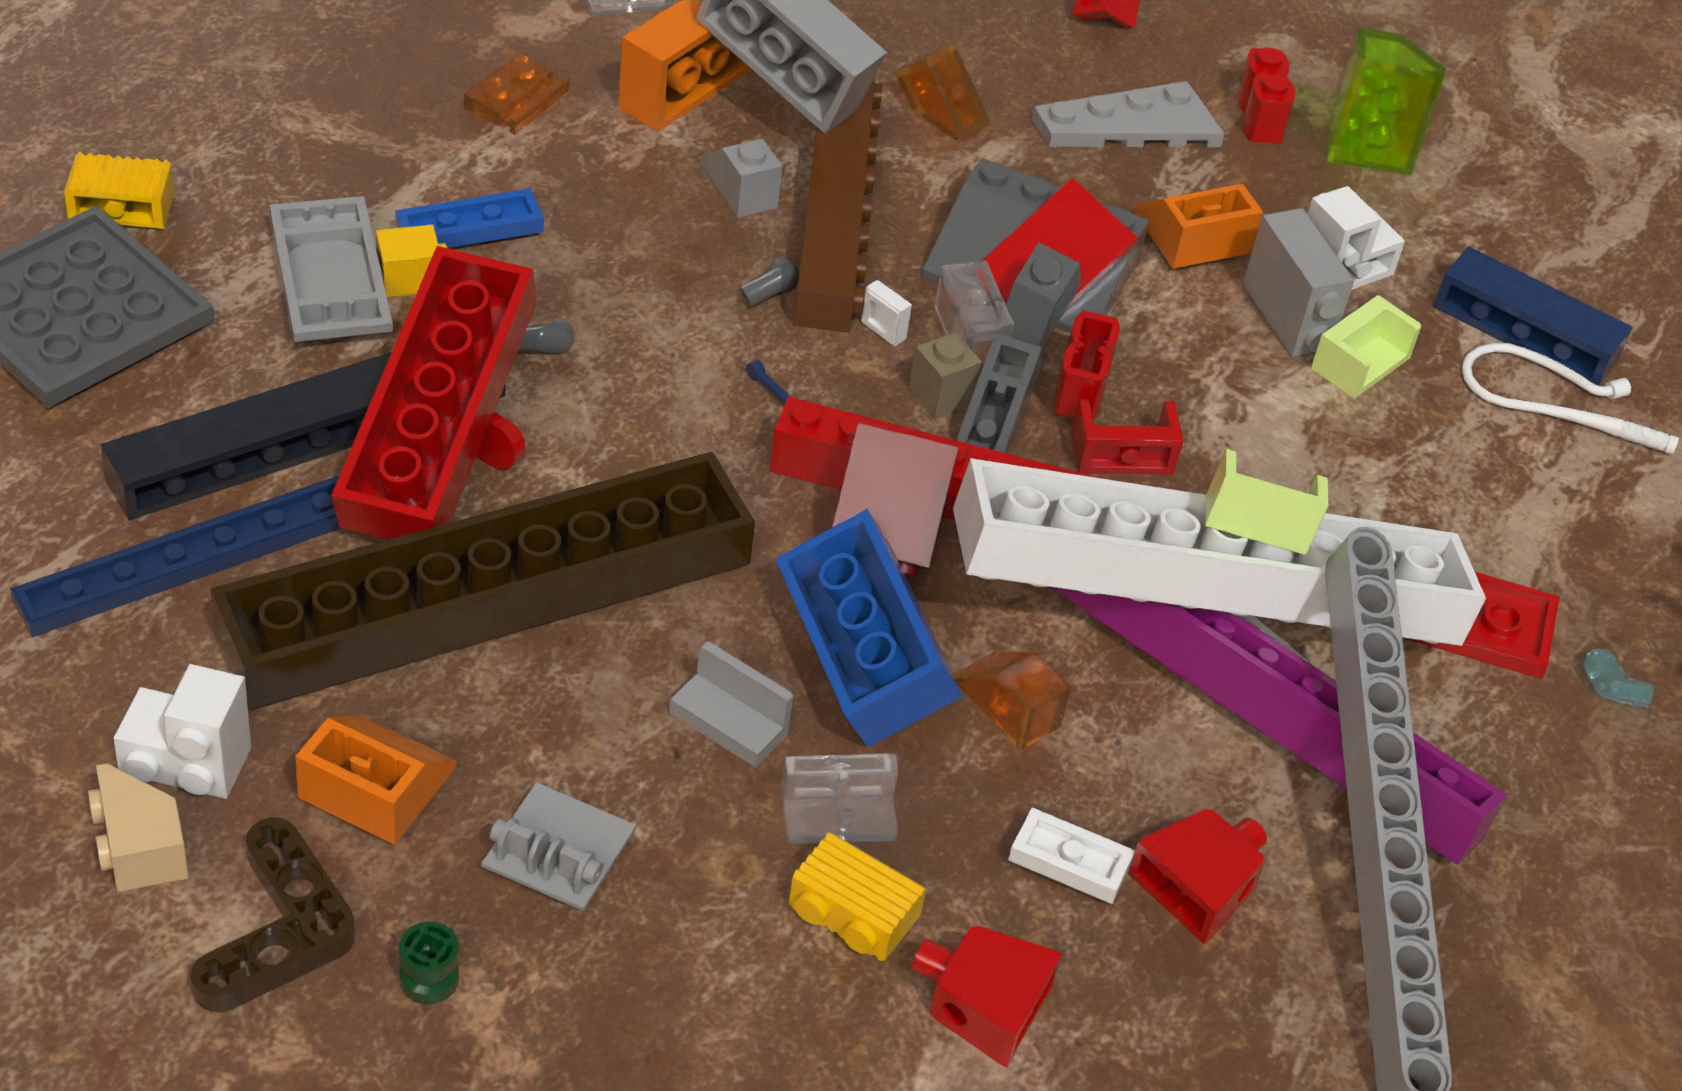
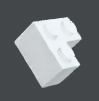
[1307,186,1405,290]
[114,664,251,799]

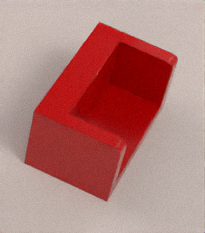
[1071,399,1183,475]

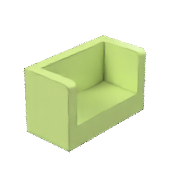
[1311,295,1421,399]
[1205,449,1329,555]

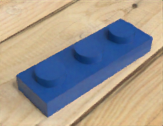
[395,188,544,248]

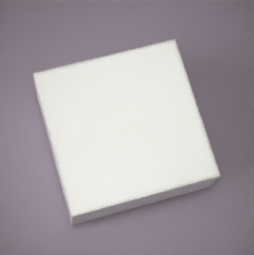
[861,280,912,346]

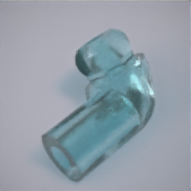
[1584,648,1654,709]

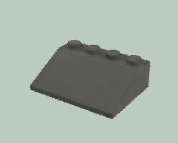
[922,158,1149,333]

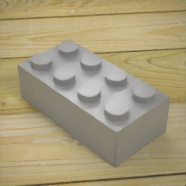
[695,0,887,134]

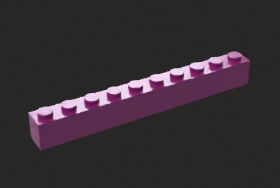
[1047,586,1507,865]

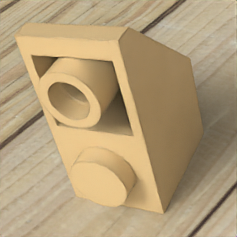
[88,763,188,892]

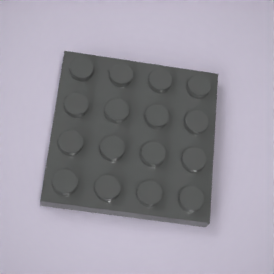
[0,205,215,408]

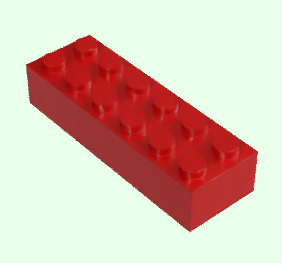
[331,246,537,540]

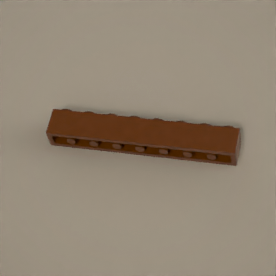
[793,77,883,332]

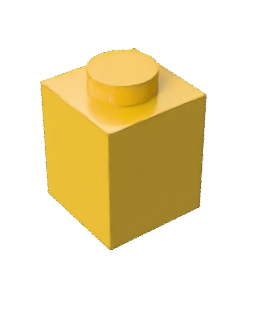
[376,225,447,297]

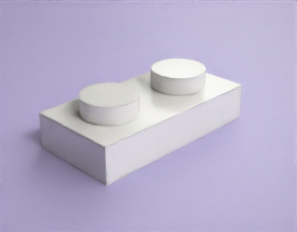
[1009,808,1135,904]

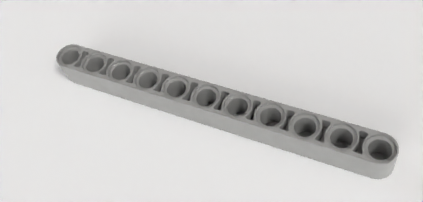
[1325,527,1452,1091]

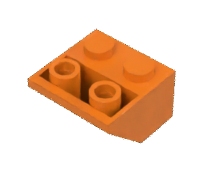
[1133,184,1264,269]
[295,715,456,845]

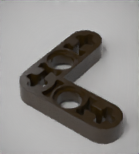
[190,817,355,1013]

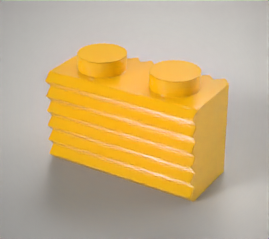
[64,152,174,229]
[789,832,927,961]

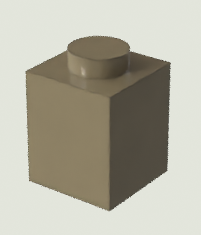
[909,332,983,418]

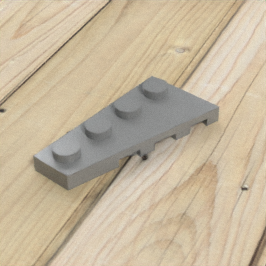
[1031,81,1224,147]

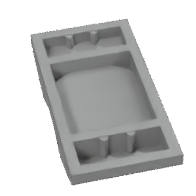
[269,196,393,342]

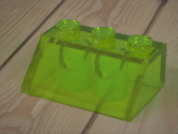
[1326,27,1446,176]

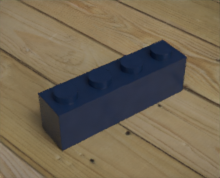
[1433,246,1633,386]

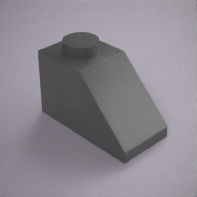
[993,243,1081,348]

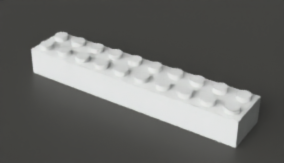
[953,458,1486,646]

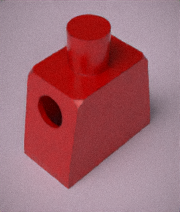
[1128,809,1267,945]
[911,925,1062,1068]

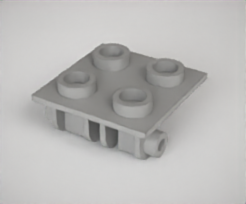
[481,782,636,911]

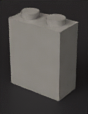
[1243,208,1354,357]

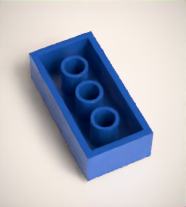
[775,509,963,747]

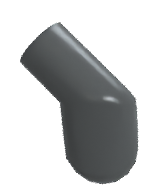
[740,258,799,307]
[518,320,574,355]

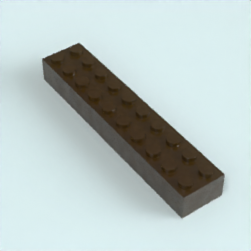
[210,451,755,710]

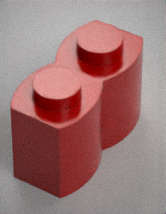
[1237,47,1296,144]
[1054,310,1120,419]

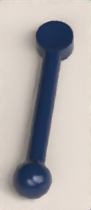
[746,360,791,404]

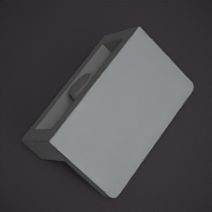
[669,641,793,768]

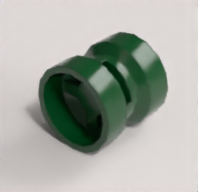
[399,921,459,1005]

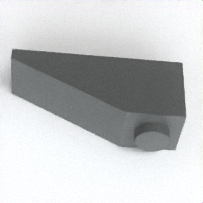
[957,333,1042,453]

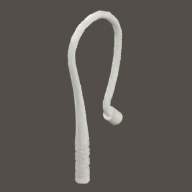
[1462,343,1679,455]

